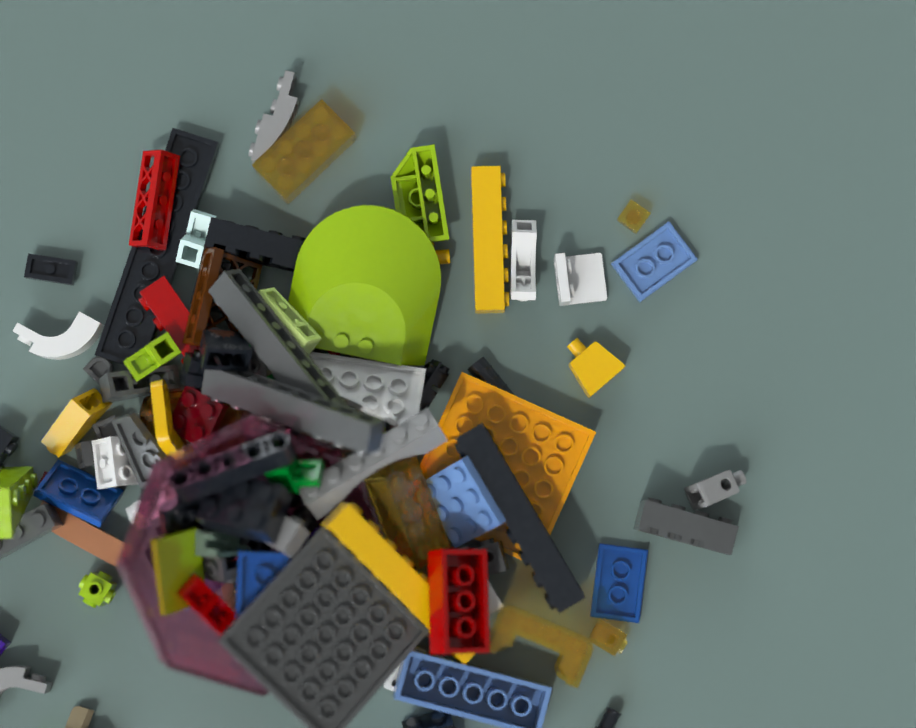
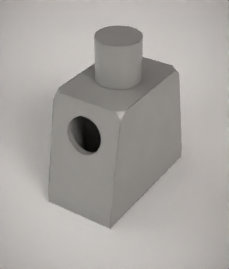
[684,469,746,511]

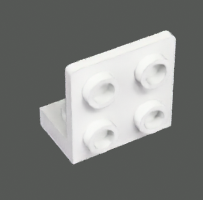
[554,253,607,306]
[92,436,138,490]

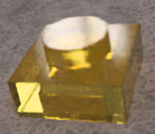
[617,199,651,234]

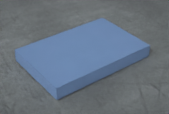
[611,222,698,303]

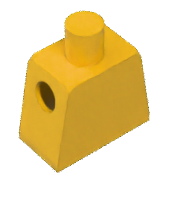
[567,337,626,398]

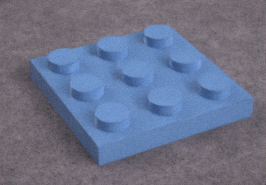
[417,456,506,548]

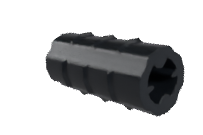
[467,357,514,395]

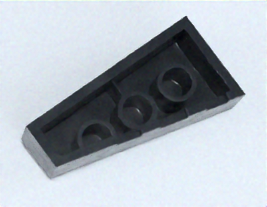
[204,217,306,272]

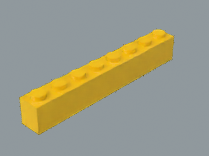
[321,502,475,665]

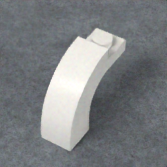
[510,220,537,301]
[13,312,104,360]

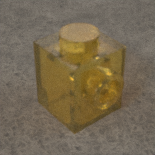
[587,619,628,656]

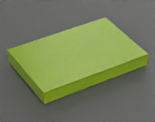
[151,527,205,616]

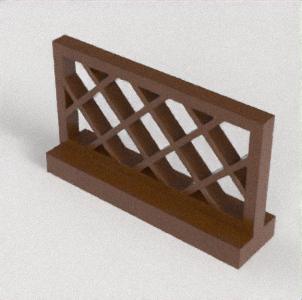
[182,247,263,347]

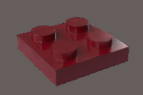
[172,386,229,450]

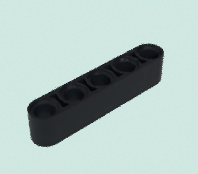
[168,432,297,502]

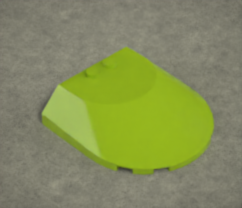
[288,205,441,365]

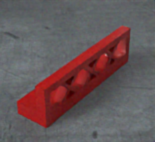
[129,150,180,250]

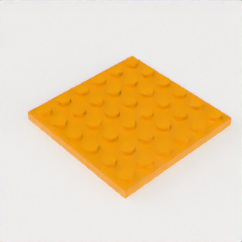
[402,372,596,560]

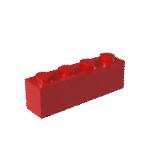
[138,276,199,364]

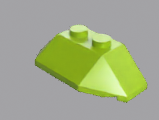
[390,144,449,242]

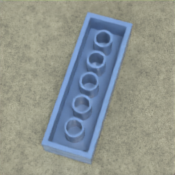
[392,649,552,728]

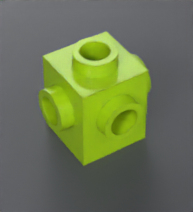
[78,570,117,608]

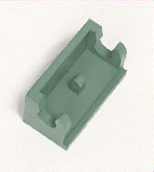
[195,529,251,557]

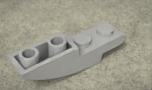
[249,70,300,166]

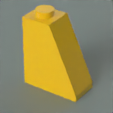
[41,388,112,457]

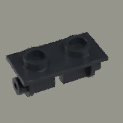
[420,359,450,410]

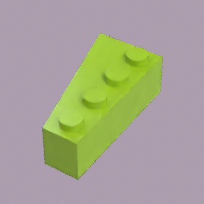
[0,466,38,539]

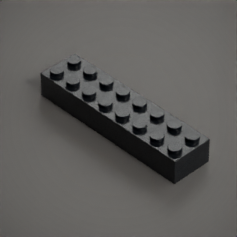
[455,423,585,613]

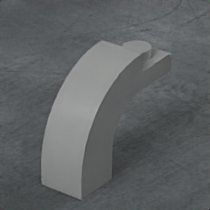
[0,665,53,695]

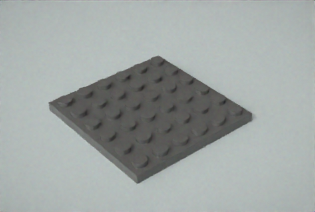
[216,526,429,728]

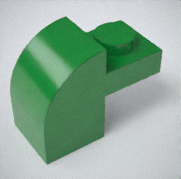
[265,458,325,493]

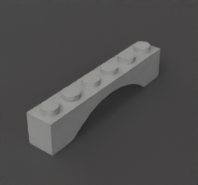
[300,408,448,520]

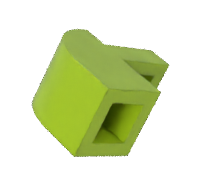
[123,332,181,382]

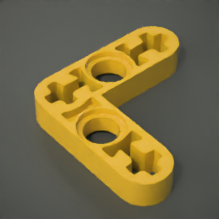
[150,379,189,467]

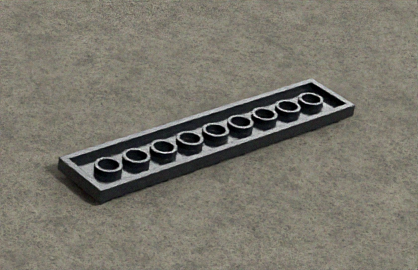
[95,128,220,365]

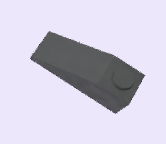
[99,364,181,403]

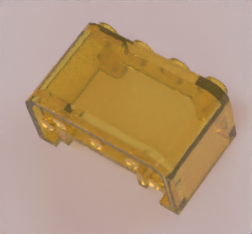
[489,604,593,689]

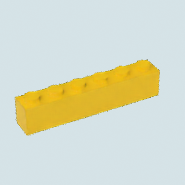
[471,166,509,314]

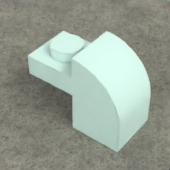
[176,209,217,269]

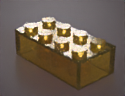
[252,99,357,205]
[364,457,451,569]

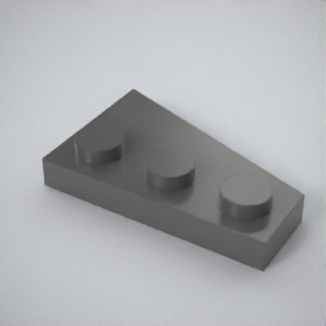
[111,412,177,488]

